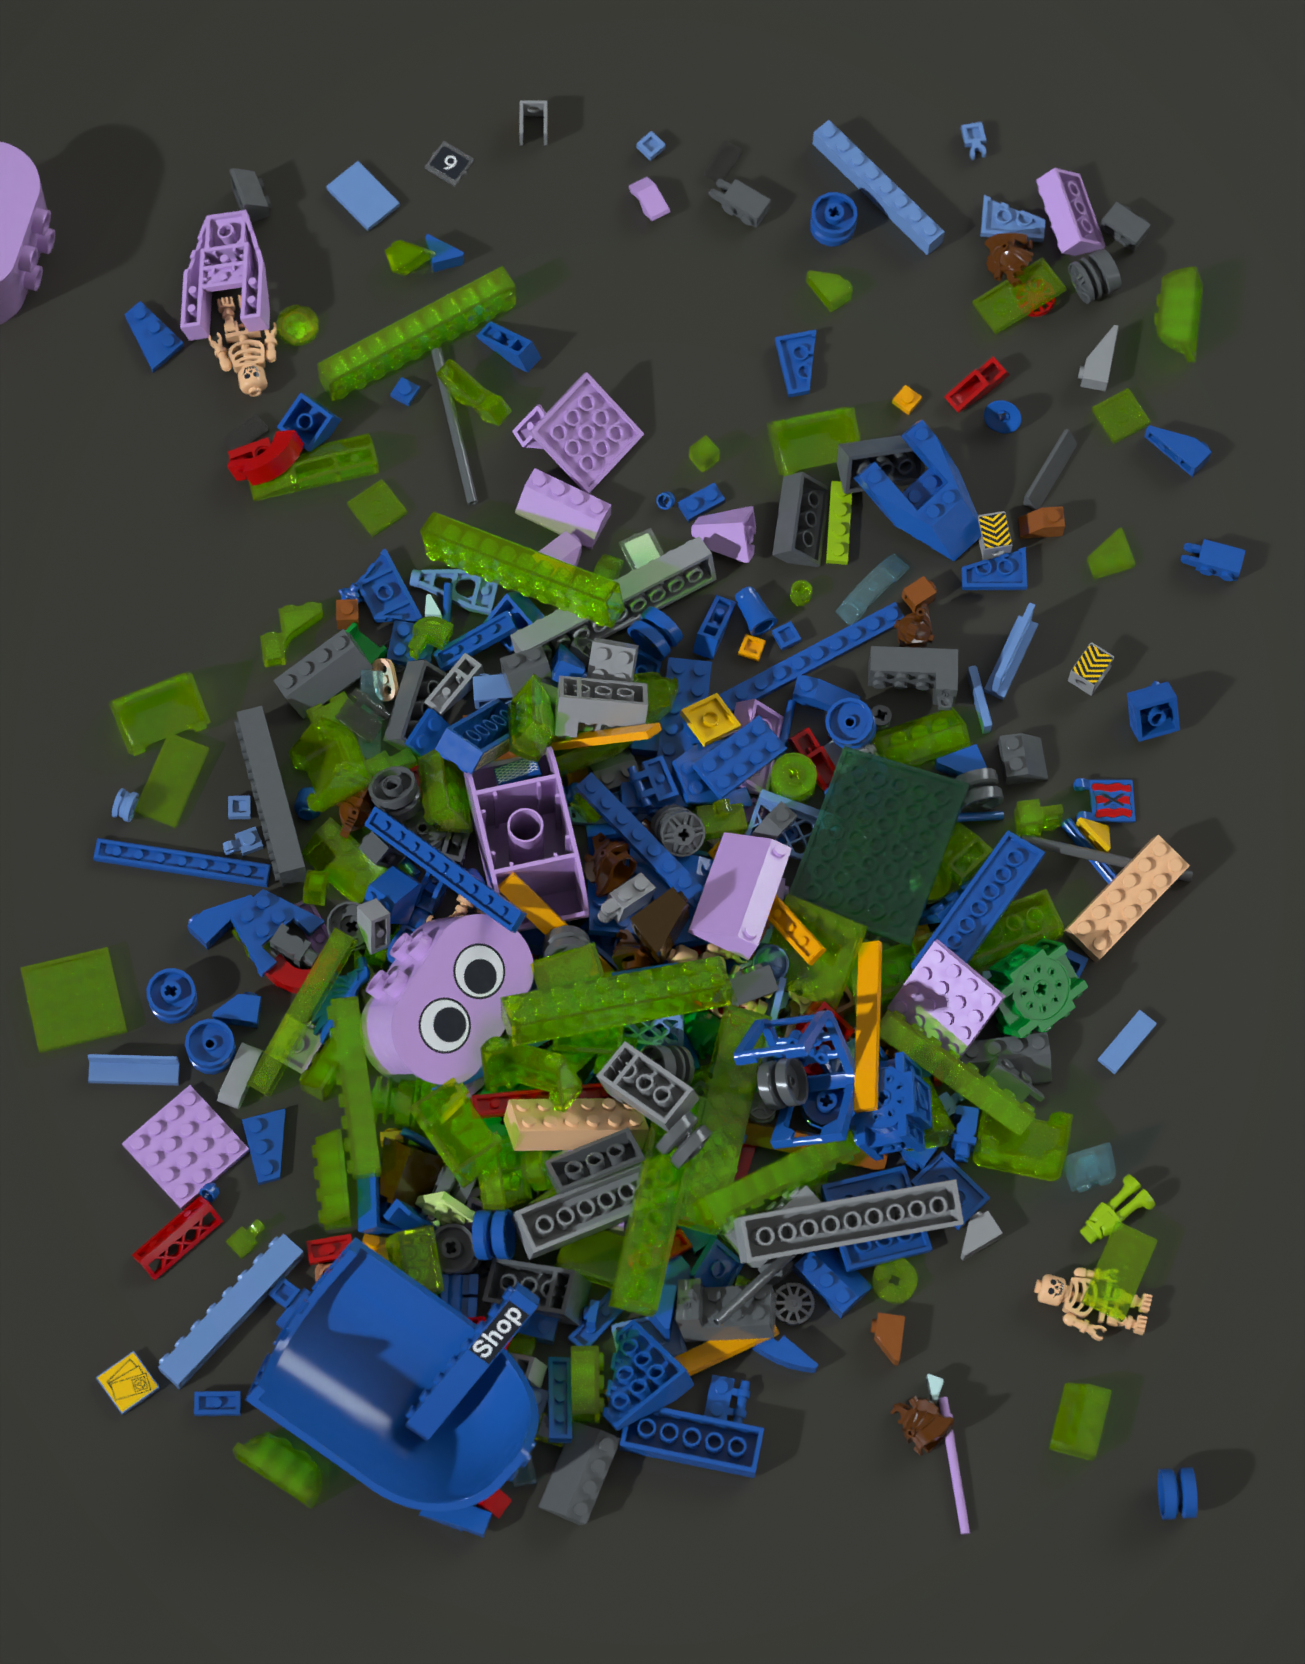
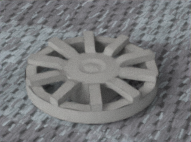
[775,1283,815,1325]

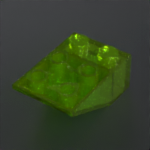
[913,816,993,887]

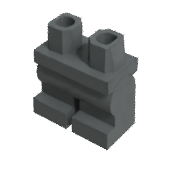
[270,923,320,969]

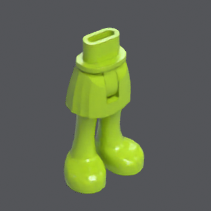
[1080,1174,1156,1244]

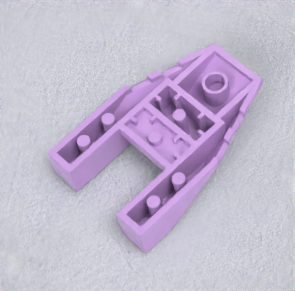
[180,210,270,340]

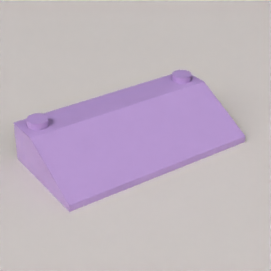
[688,832,792,960]

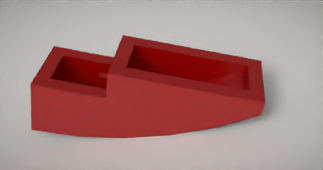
[944,356,1009,413]
[787,727,843,791]

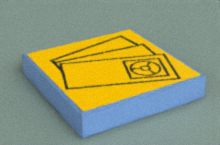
[96,1351,160,1416]

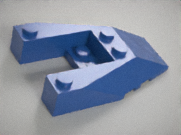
[854,419,981,561]

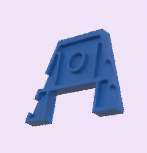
[671,736,753,808]
[230,889,324,977]

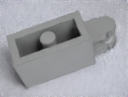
[597,873,656,923]

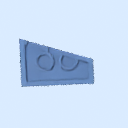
[980,195,1045,242]

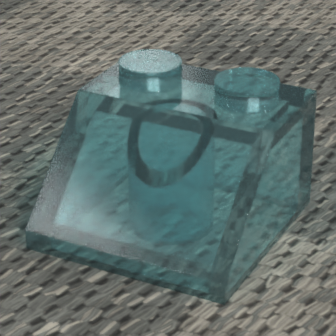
[1063,1142,1116,1192]

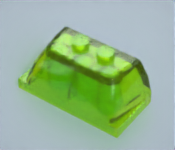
[1155,267,1203,362]
[508,674,555,762]
[232,1432,322,1509]

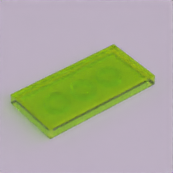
[972,257,1066,334]
[134,732,210,828]
[1081,1221,1158,1322]

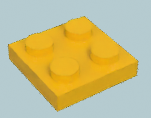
[680,693,741,747]

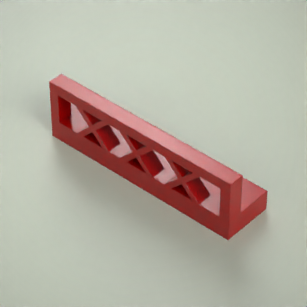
[132,1196,223,1281]

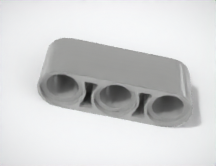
[217,1043,264,1109]

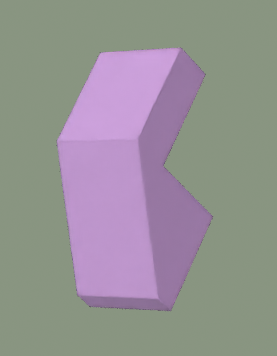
[629,177,670,221]

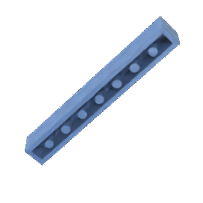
[812,120,944,256]
[158,1234,305,1389]

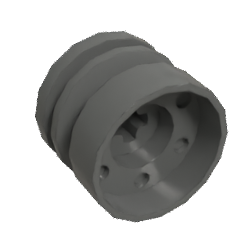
[1069,249,1122,304]
[650,804,705,857]
[327,902,367,952]
[640,1045,695,1086]

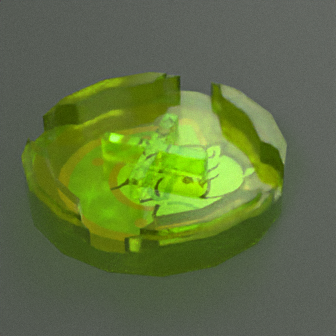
[277,305,319,346]

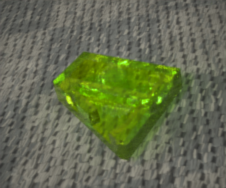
[1087,527,1135,579]

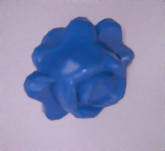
[338,583,363,603]

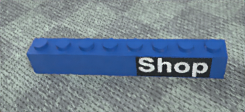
[405,1282,540,1442]

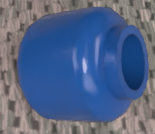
[294,787,325,820]

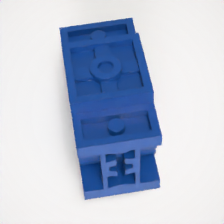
[849,1052,932,1161]

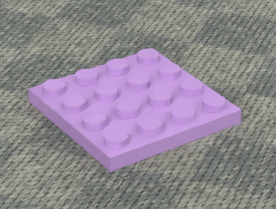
[528,372,644,494]
[887,939,1006,1065]
[122,1085,250,1210]

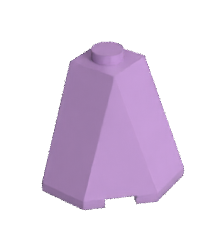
[691,506,756,563]
[531,531,582,601]

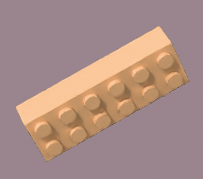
[1064,835,1190,962]
[503,1098,649,1151]

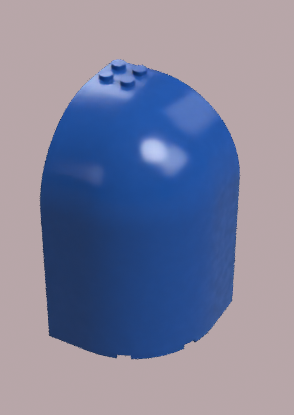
[245,1237,539,1512]

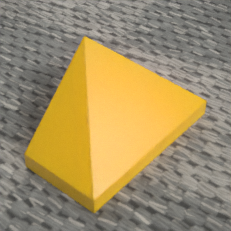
[1076,817,1111,853]

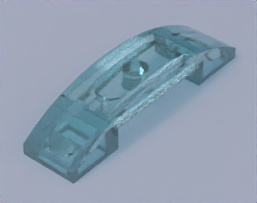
[835,553,909,625]
[358,670,383,758]

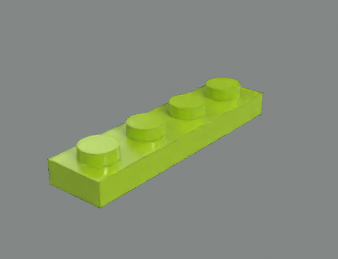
[826,481,852,565]

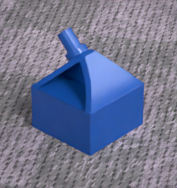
[1127,681,1180,742]

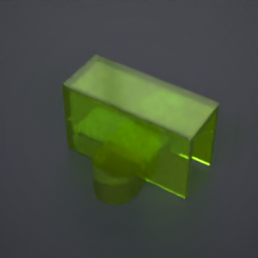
[692,799,748,840]

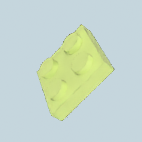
[415,1191,475,1226]

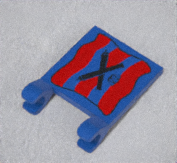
[1073,778,1136,823]

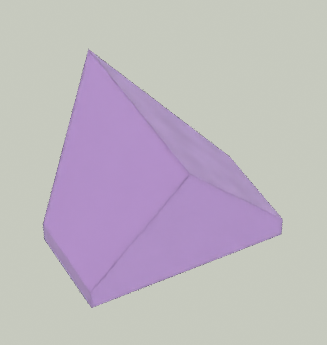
[512,404,546,449]

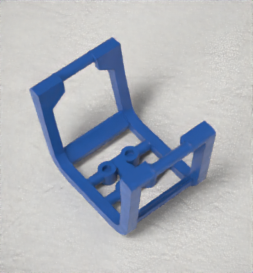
[733,1010,855,1149]

